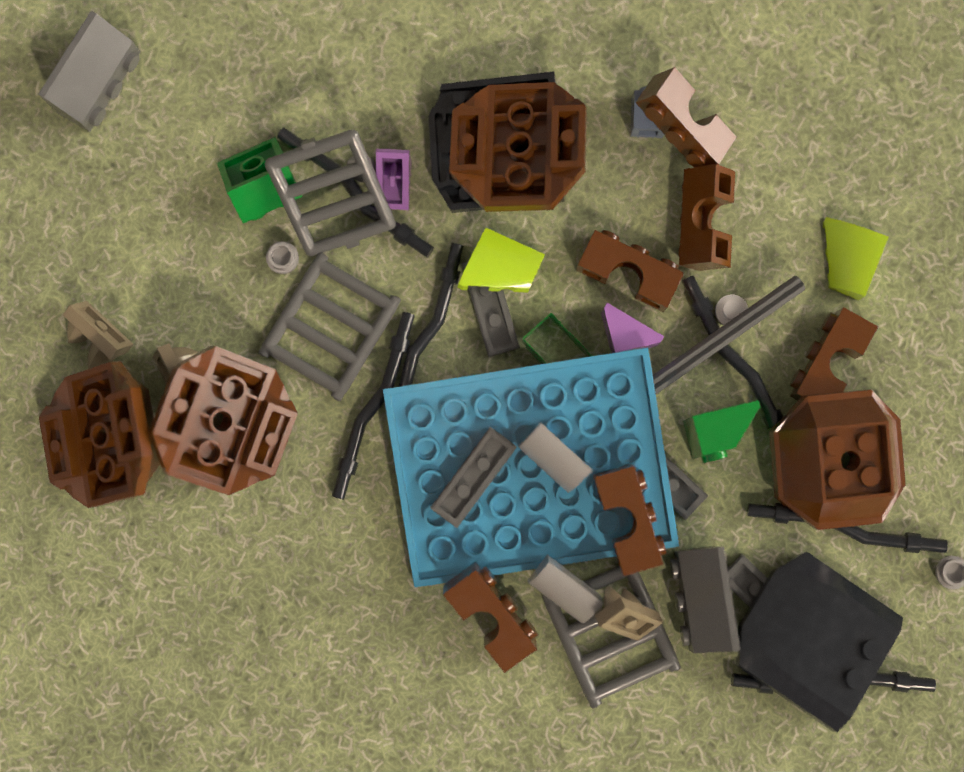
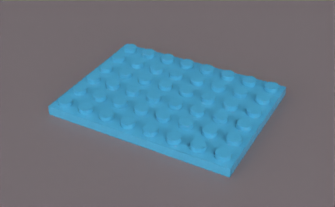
[383,348,679,588]

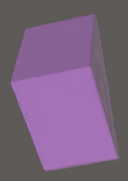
[376,148,412,210]
[601,303,664,353]

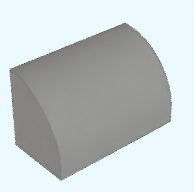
[518,422,592,493]
[527,554,604,623]

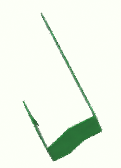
[522,313,592,364]

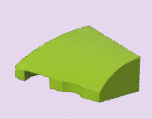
[823,217,889,301]
[457,228,545,293]

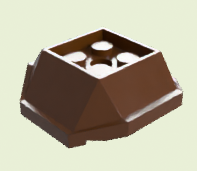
[449,82,587,212]
[148,345,298,495]
[39,361,160,508]
[769,389,906,530]

